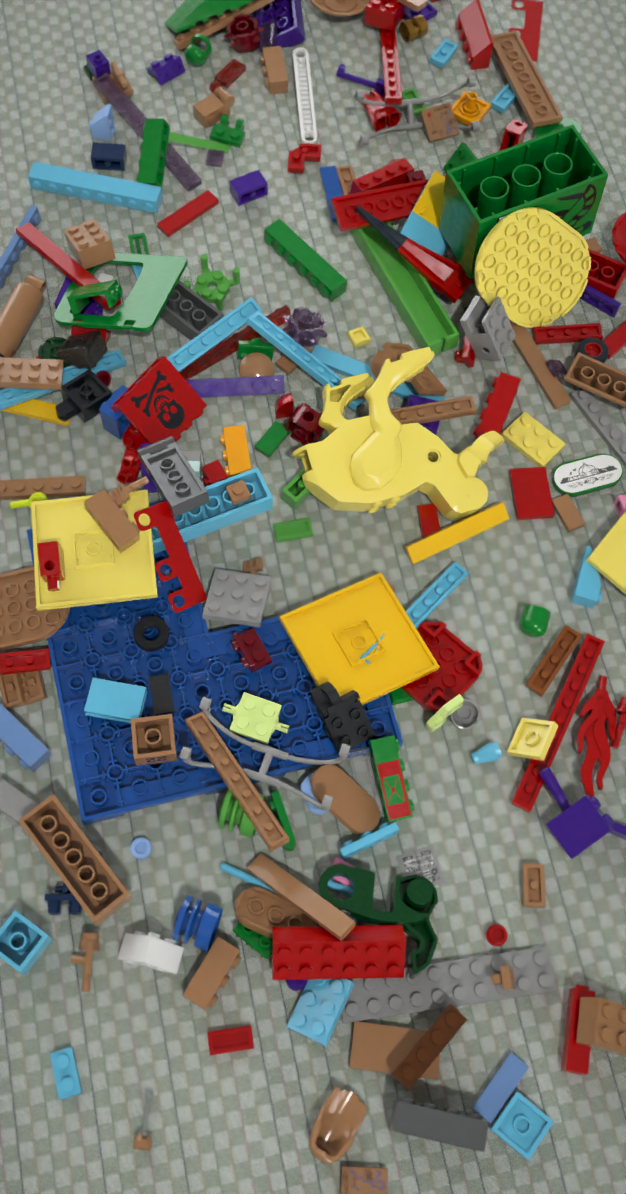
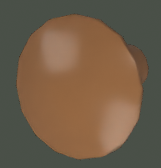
[239,352,274,377]

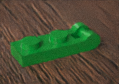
[268,790,296,852]

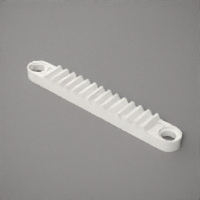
[293,47,317,144]

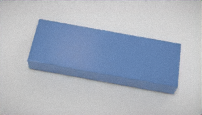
[471,1052,529,1124]

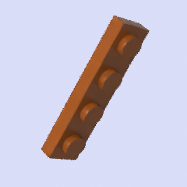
[525,625,582,697]

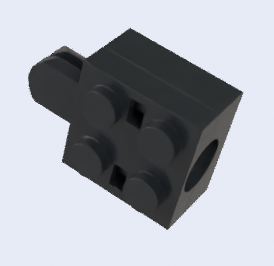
[56,369,112,423]

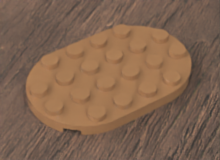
[0,567,71,651]

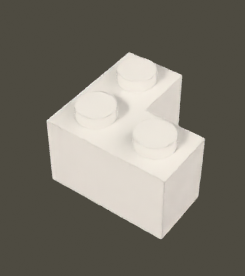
[118,931,184,974]

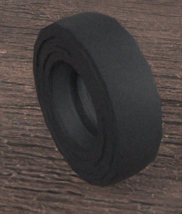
[134,616,169,652]

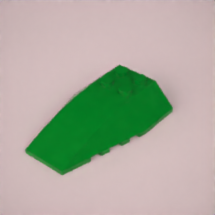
[165,0,254,33]

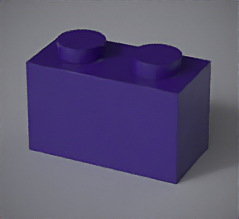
[229,170,268,206]

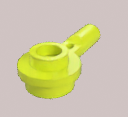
[10,492,48,509]

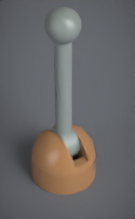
[133,1090,153,1150]

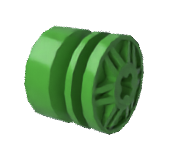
[218,790,265,838]

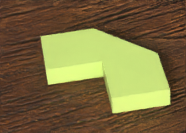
[425,694,464,733]

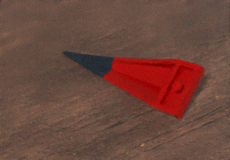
[355,205,475,303]

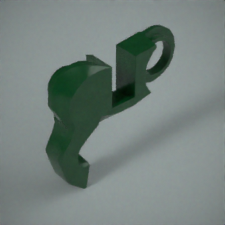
[318,864,438,979]

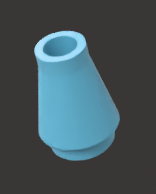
[471,742,502,765]

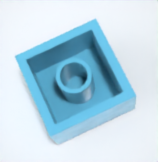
[0,910,53,976]

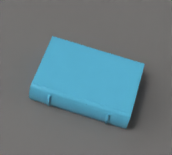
[84,678,147,724]

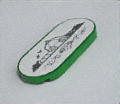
[552,453,623,497]

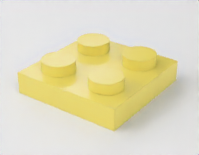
[507,718,558,761]

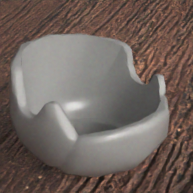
[449,699,480,730]

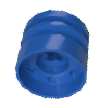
[173,895,223,952]

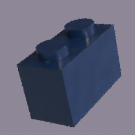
[90,142,127,171]

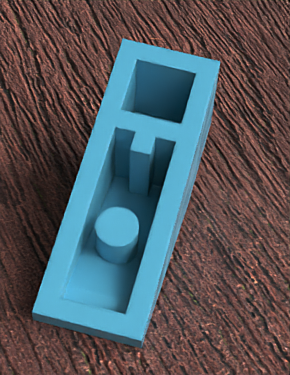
[570,546,602,609]

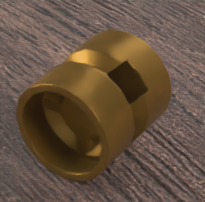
[399,15,428,42]

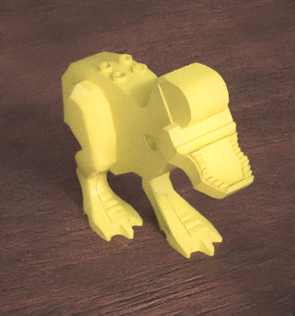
[293,347,504,521]

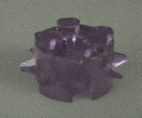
[283,307,328,347]

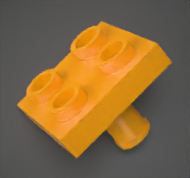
[452,91,491,126]

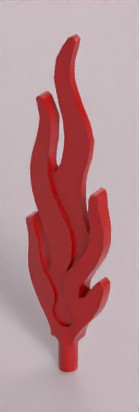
[576,676,617,797]

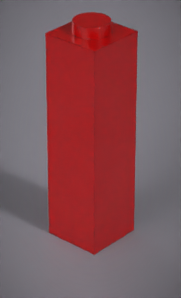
[561,985,596,1075]

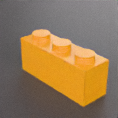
[220,425,251,478]

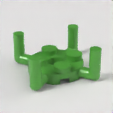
[184,254,240,311]

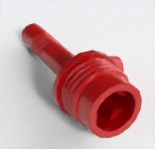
[610,697,626,749]

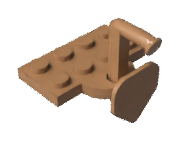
[358,342,447,399]

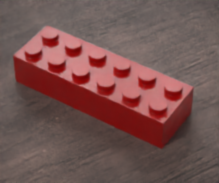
[271,925,406,980]

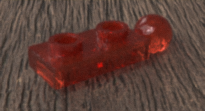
[210,58,246,93]

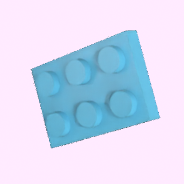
[286,979,355,1047]

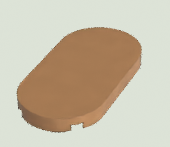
[310,764,380,834]
[234,887,316,939]

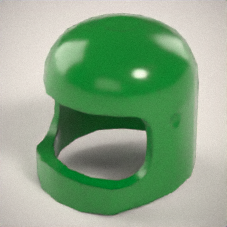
[185,34,212,66]
[519,605,551,638]

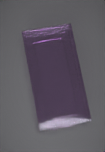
[259,20,277,52]

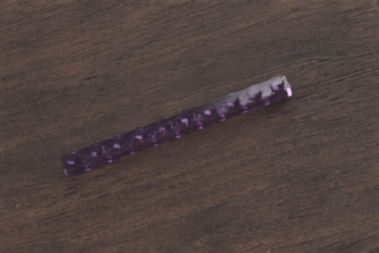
[94,73,202,192]

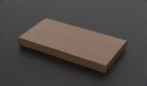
[349,1021,440,1080]

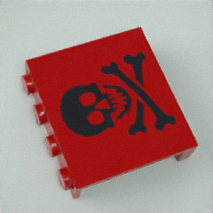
[110,356,207,443]

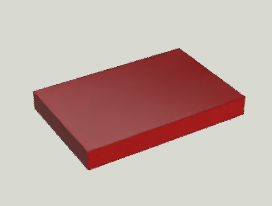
[509,467,554,520]

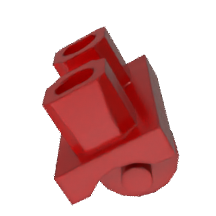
[117,448,141,484]

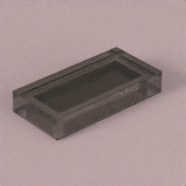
[149,673,175,716]

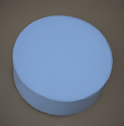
[130,837,152,860]

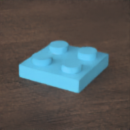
[490,1091,554,1161]

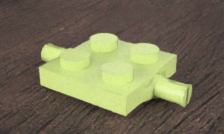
[222,692,290,744]

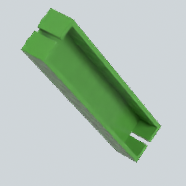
[350,222,460,355]

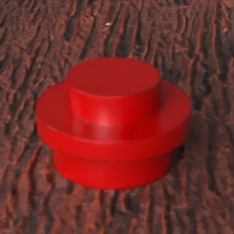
[486,924,508,947]

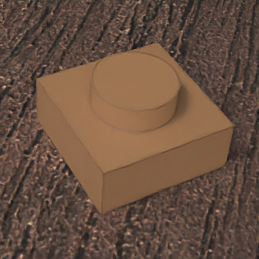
[226,480,251,506]

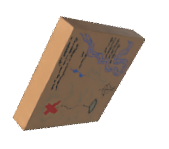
[419,102,459,143]
[341,1166,388,1194]

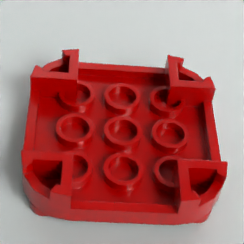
[400,621,483,714]

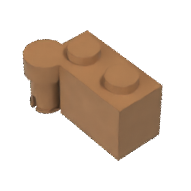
[193,86,235,129]

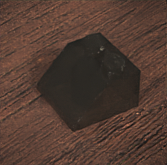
[55,330,108,369]

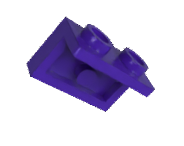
[146,53,185,85]

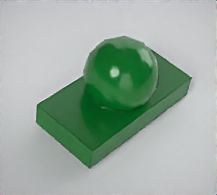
[237,338,274,361]

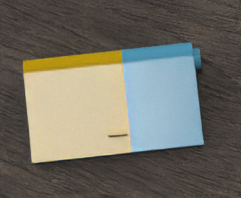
[400,170,449,256]

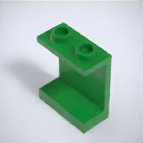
[67,279,123,314]

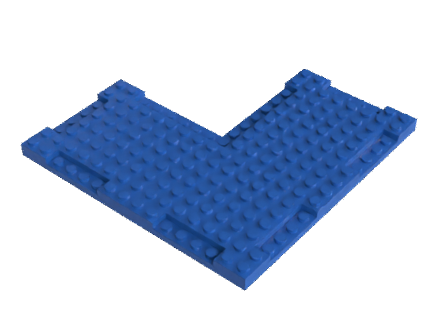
[27,500,403,825]

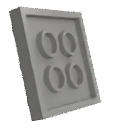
[202,568,272,627]

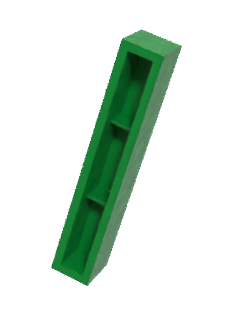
[264,218,347,302]

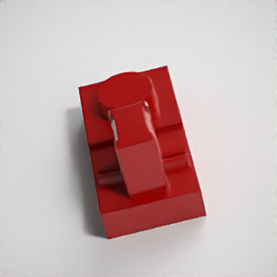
[455,333,476,368]

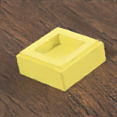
[347,326,371,348]

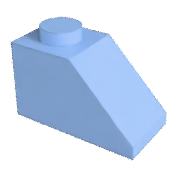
[89,104,115,141]

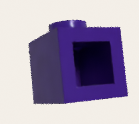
[86,50,111,80]

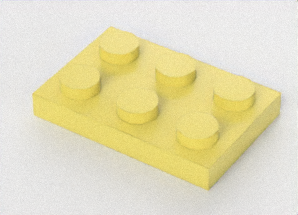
[501,412,566,467]

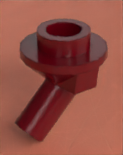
[96,370,111,387]

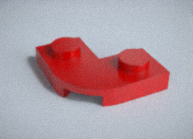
[288,144,321,173]

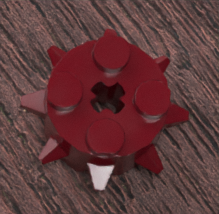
[223,14,265,53]

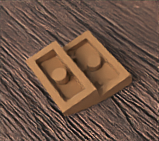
[0,671,47,709]

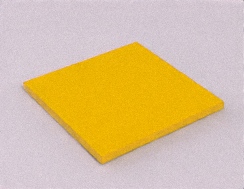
[279,572,440,705]

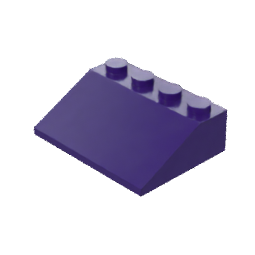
[253,0,306,49]

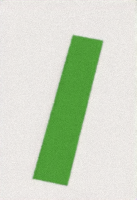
[168,132,229,154]

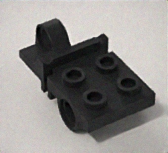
[310,681,375,754]

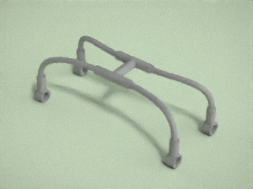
[354,76,480,146]
[180,697,351,811]

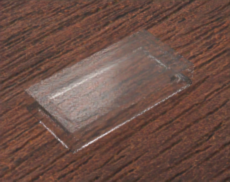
[348,746,376,789]

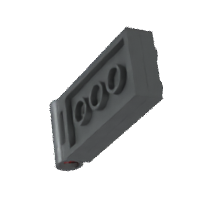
[137,436,210,517]

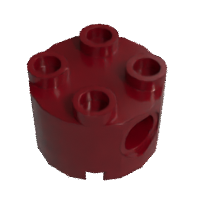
[285,403,325,445]

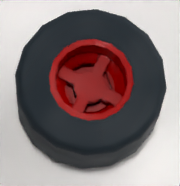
[575,337,609,363]

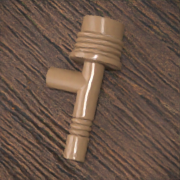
[70,932,100,992]

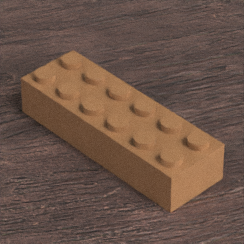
[18,794,133,926]

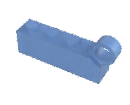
[0,704,52,773]

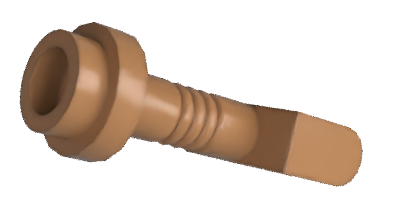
[243,557,263,574]

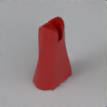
[362,90,402,131]

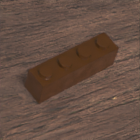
[390,1004,468,1091]

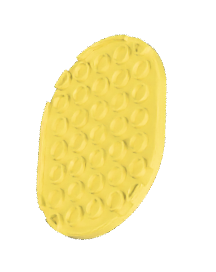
[474,207,591,328]

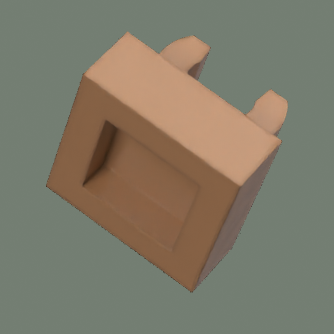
[491,965,516,991]

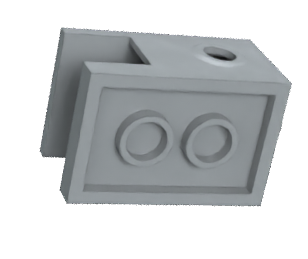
[460,296,516,361]

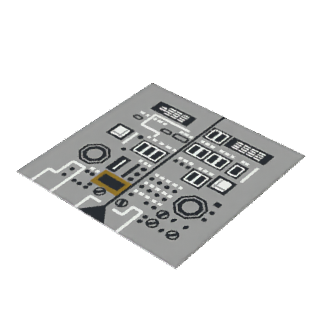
[396,844,446,886]

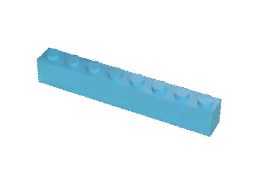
[28,162,163,214]

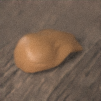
[308,1086,368,1164]

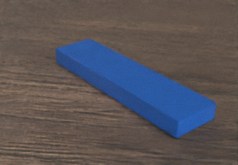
[319,166,343,222]

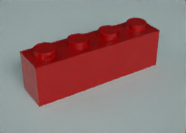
[350,158,414,194]
[473,372,521,441]

